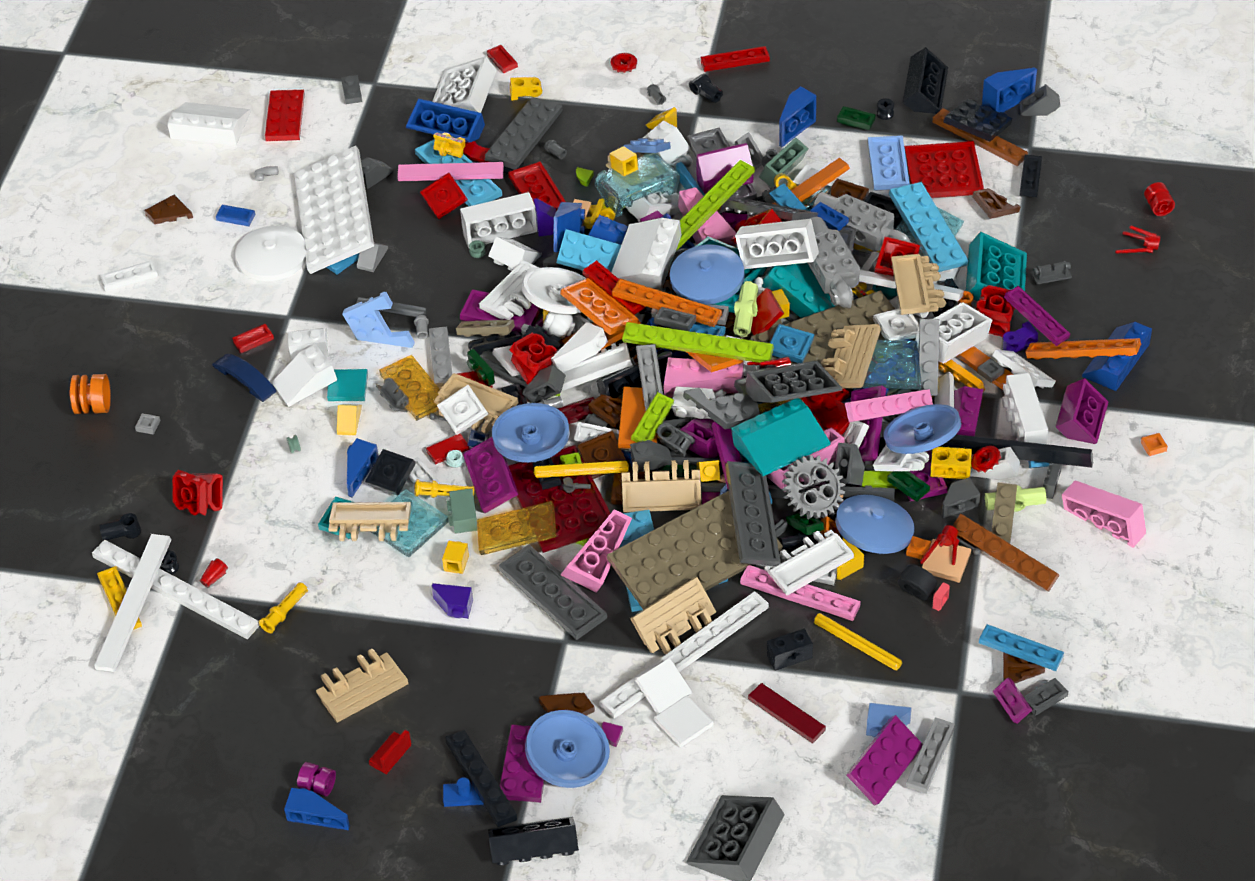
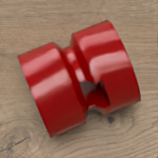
[1144,182,1175,216]

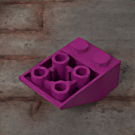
[680,418,719,458]

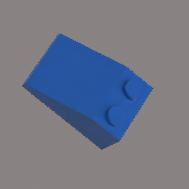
[982,68,1037,112]
[779,86,816,148]
[554,202,585,252]
[588,215,628,245]

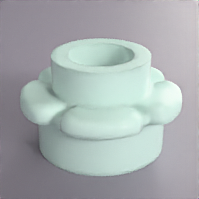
[446,450,465,468]

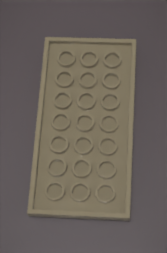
[751,291,916,368]
[607,491,783,609]

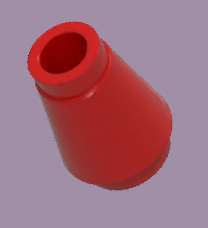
[199,558,228,588]

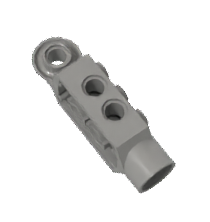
[812,192,911,252]
[807,217,860,309]

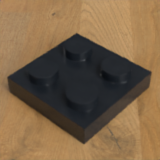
[365,449,416,496]

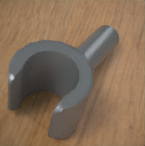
[562,477,591,493]

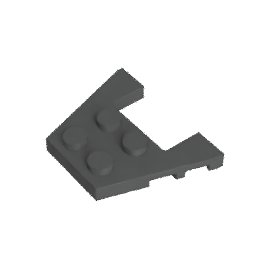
[683,378,760,429]

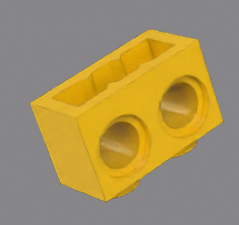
[930,447,972,479]

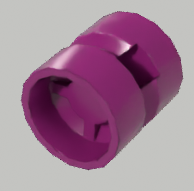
[297,762,336,796]

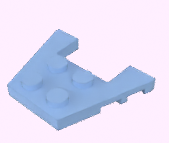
[342,292,415,348]

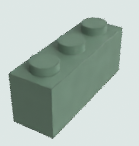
[759,138,809,188]

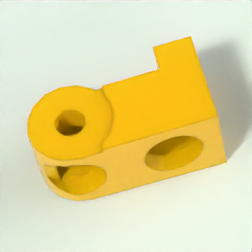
[510,77,542,101]

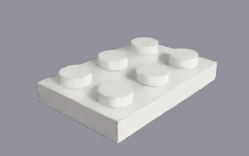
[992,349,1056,388]

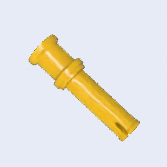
[414,479,474,498]
[259,582,308,633]

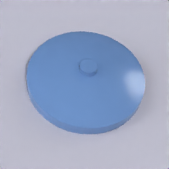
[670,245,745,305]
[492,403,570,462]
[884,404,961,454]
[835,495,914,554]
[525,710,610,788]

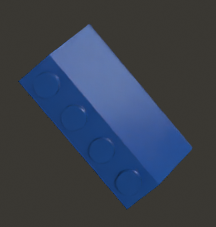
[406,99,485,143]
[1082,322,1152,391]

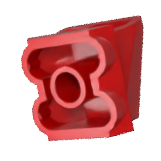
[975,285,1015,337]
[509,332,558,385]
[173,470,223,516]

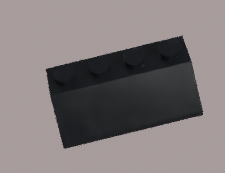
[903,47,948,114]
[596,349,672,398]
[488,816,579,865]

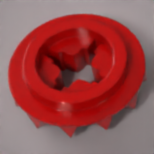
[611,53,637,73]
[971,446,1001,473]

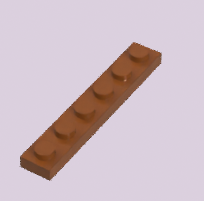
[933,108,1028,166]
[953,514,1060,592]

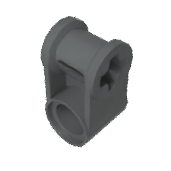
[657,423,695,457]

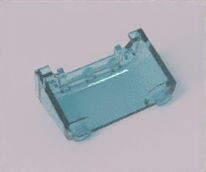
[594,153,680,217]

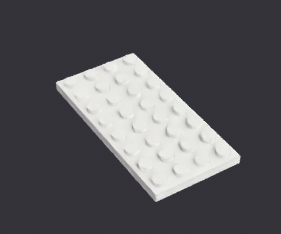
[294,146,374,274]

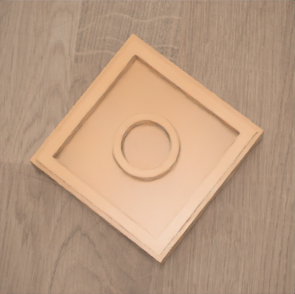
[922,539,971,583]

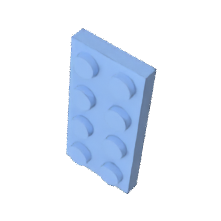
[868,136,910,190]

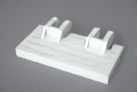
[479,260,539,320]
[562,342,633,391]
[873,445,929,471]
[765,530,854,595]

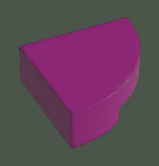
[602,722,623,747]

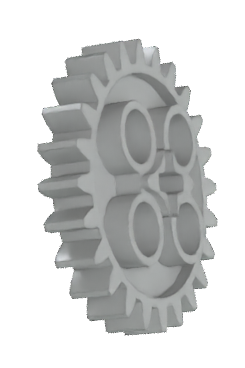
[782,455,845,519]

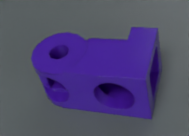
[1002,321,1038,353]

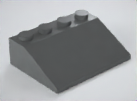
[746,361,842,403]
[686,795,785,881]

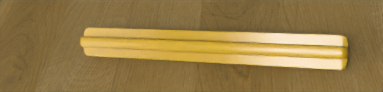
[534,461,629,478]
[814,613,902,671]

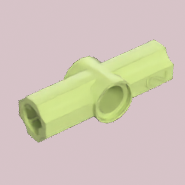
[733,281,758,337]
[985,485,1047,512]

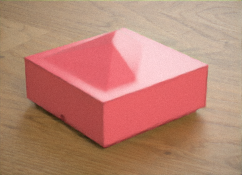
[933,582,950,611]

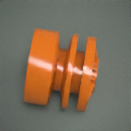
[70,374,111,414]

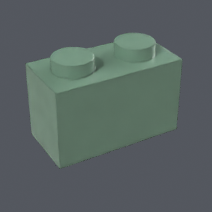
[446,489,478,534]

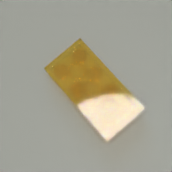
[379,355,440,421]
[477,501,556,555]

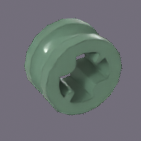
[469,240,486,258]
[287,435,301,454]

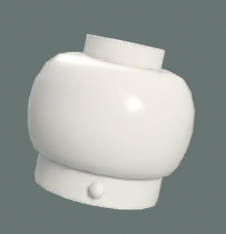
[542,311,575,339]

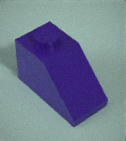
[533,198,556,237]
[432,583,473,619]

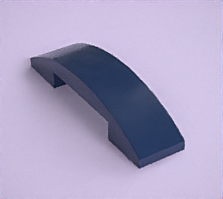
[213,354,277,402]

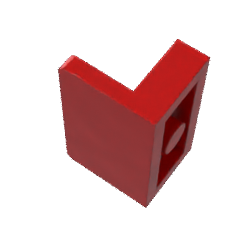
[369,730,411,774]

